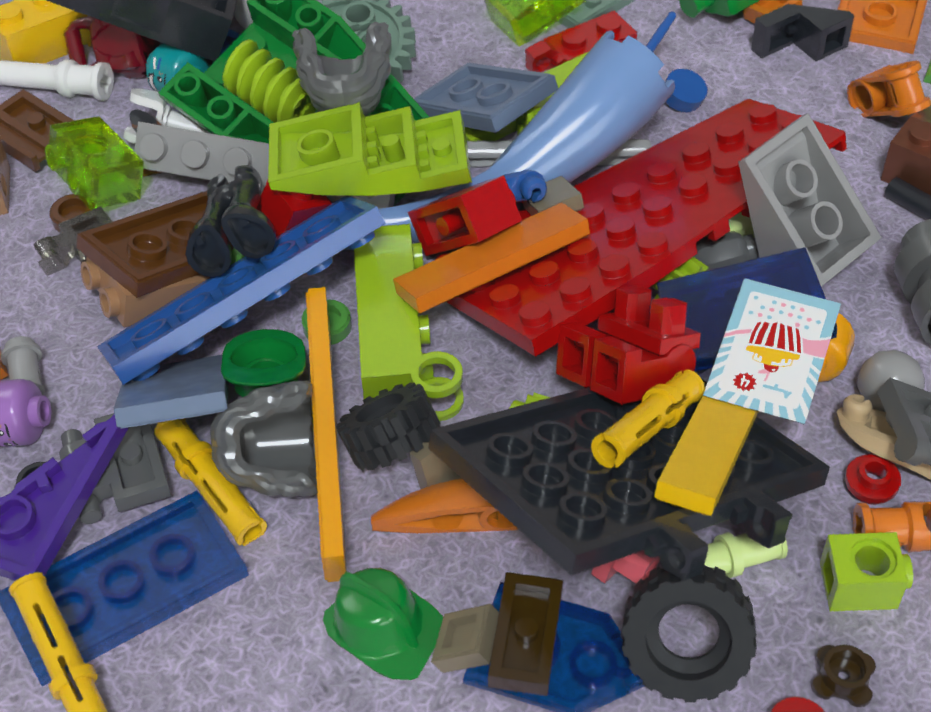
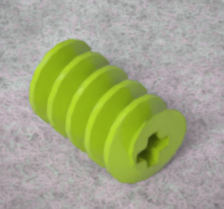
[223,39,316,123]

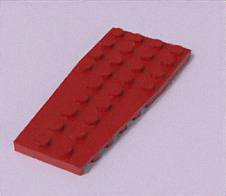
[435,99,847,357]

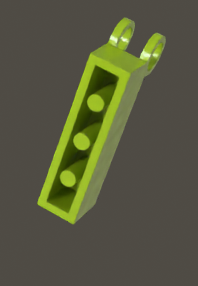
[354,224,464,421]

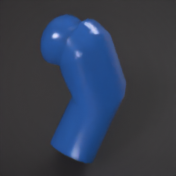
[504,170,547,203]

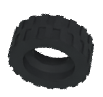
[621,565,757,702]

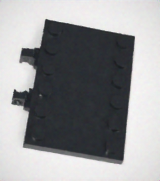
[428,378,830,581]

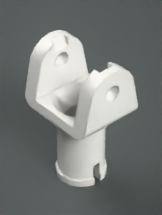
[123,89,208,144]

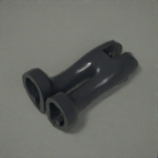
[185,165,276,277]

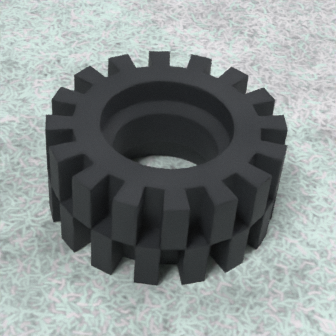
[336,383,441,470]

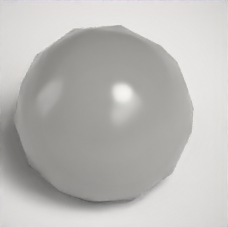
[857,350,925,412]

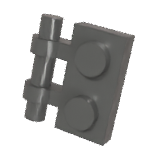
[59,413,171,524]

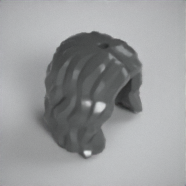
[292,22,392,117]
[210,381,317,497]

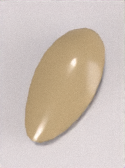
[836,394,931,480]

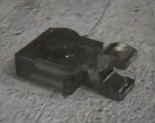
[33,206,113,276]

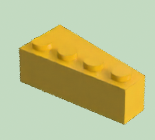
[0,0,92,64]

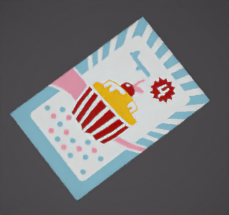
[703,278,841,424]

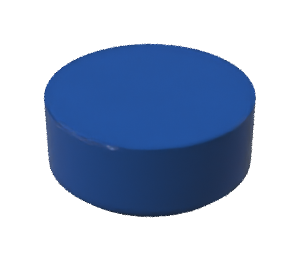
[665,68,708,112]

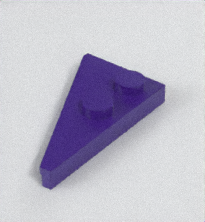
[0,415,129,581]

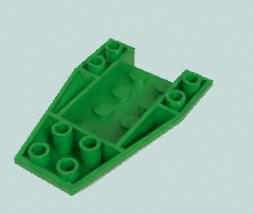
[158,0,429,207]

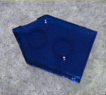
[463,582,645,712]

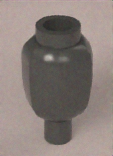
[694,231,759,281]

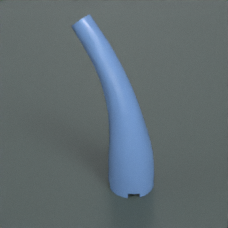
[343,30,675,250]

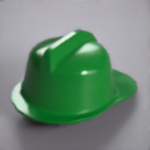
[221,329,306,397]
[323,568,444,680]

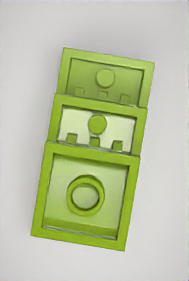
[268,102,472,196]

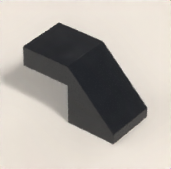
[751,4,855,62]

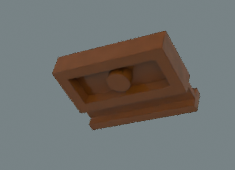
[0,89,84,172]

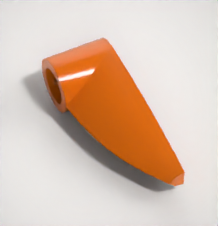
[371,478,518,533]

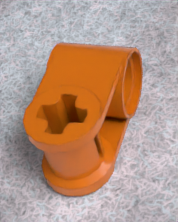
[847,61,931,118]

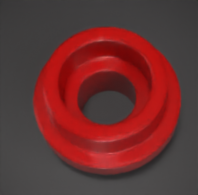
[845,454,901,504]

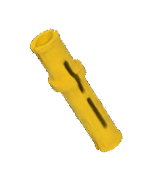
[591,370,705,468]
[154,418,267,546]
[9,572,108,712]

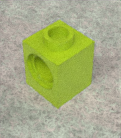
[820,532,913,612]

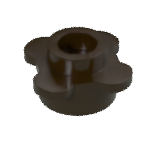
[812,645,876,707]

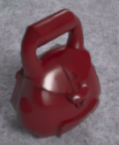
[64,16,160,79]

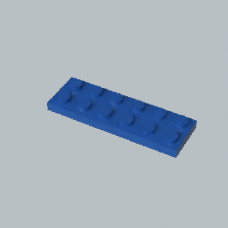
[97,196,386,385]

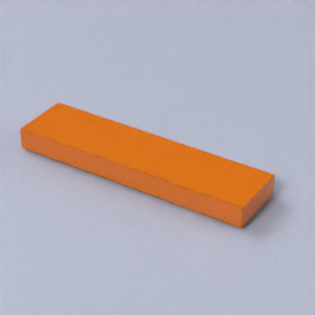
[393,202,590,313]

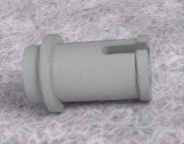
[1,336,45,395]

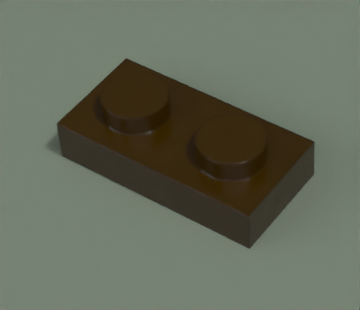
[488,572,563,696]

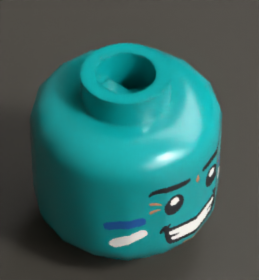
[146,43,209,92]

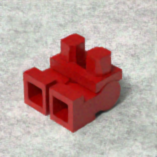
[556,285,701,404]

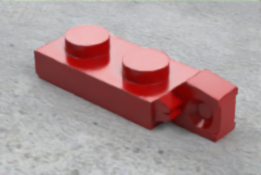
[525,11,638,72]

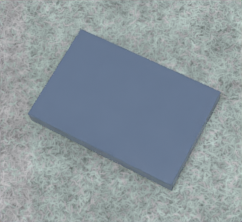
[414,63,558,133]
[113,355,229,429]

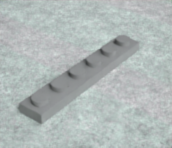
[132,122,396,209]

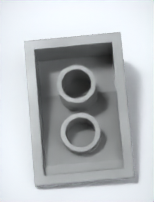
[738,113,882,293]

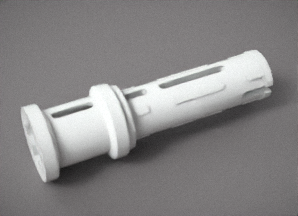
[0,59,114,101]

